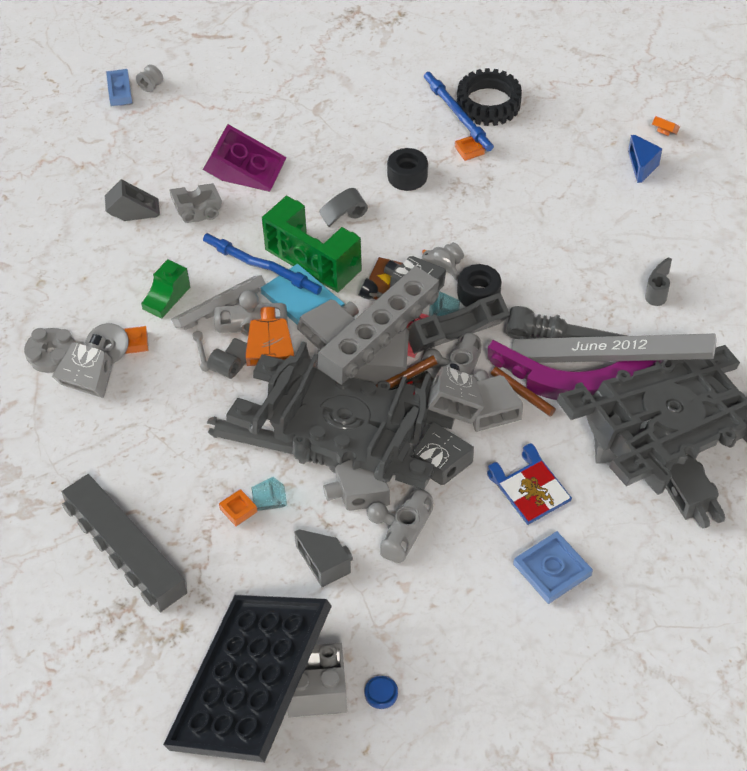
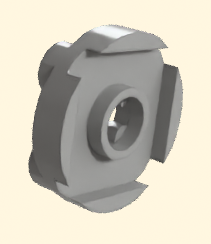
[24,328,74,373]

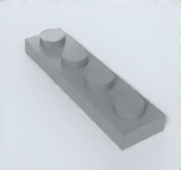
[171,275,266,330]

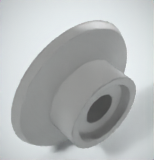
[85,323,128,364]

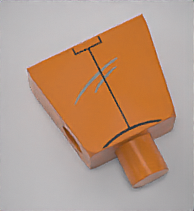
[246,307,294,366]

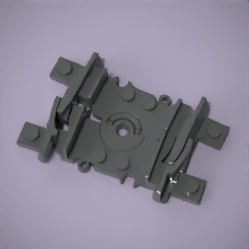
[226,342,455,490]
[557,345,747,495]

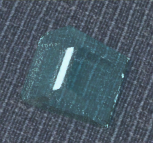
[429,291,460,316]
[251,477,287,511]

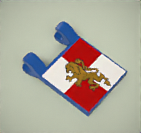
[487,443,572,525]

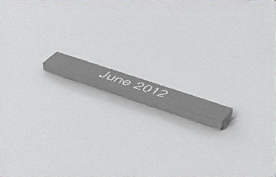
[512,333,717,363]

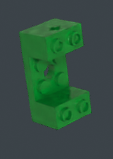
[262,195,362,293]

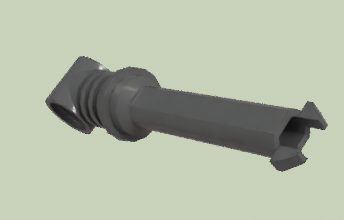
[506,306,628,339]
[207,416,351,473]

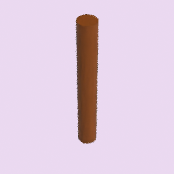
[376,355,438,389]
[491,367,556,416]

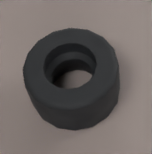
[387,148,428,191]
[457,264,502,307]

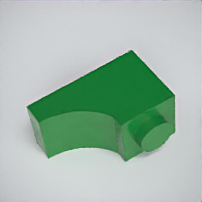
[141,259,190,319]

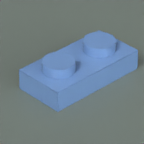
[106,69,132,106]

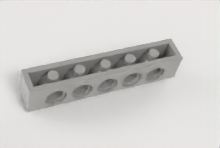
[318,266,439,385]

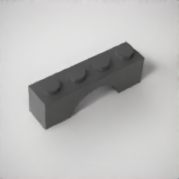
[407,293,510,354]

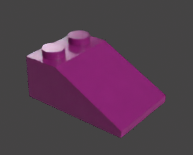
[203,124,287,192]

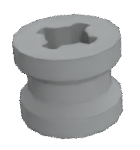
[136,65,163,92]

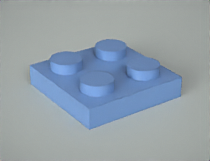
[513,531,593,604]

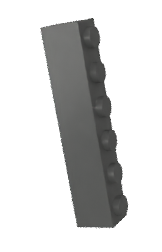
[61,474,187,613]

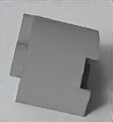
[169,183,222,223]

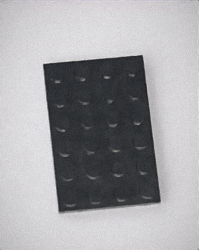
[163,595,332,763]

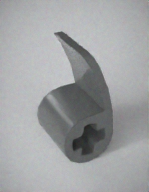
[319,188,368,227]
[645,257,672,306]
[207,338,247,379]

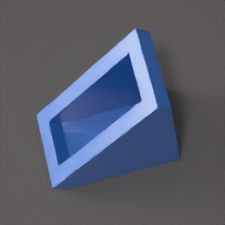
[628,135,662,183]

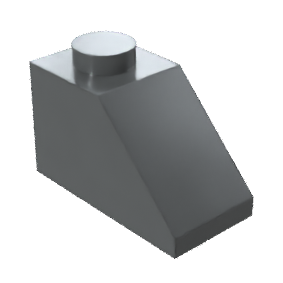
[105,179,160,221]
[294,529,353,587]

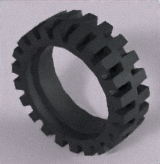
[457,68,522,126]

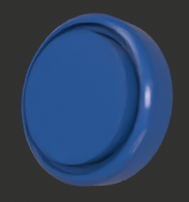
[364,676,398,709]

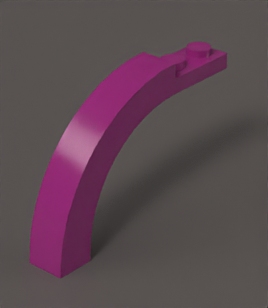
[488,340,664,400]

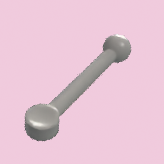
[193,331,209,371]

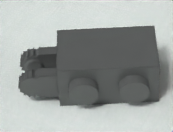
[666,455,725,529]

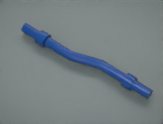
[424,72,494,152]
[203,233,322,295]

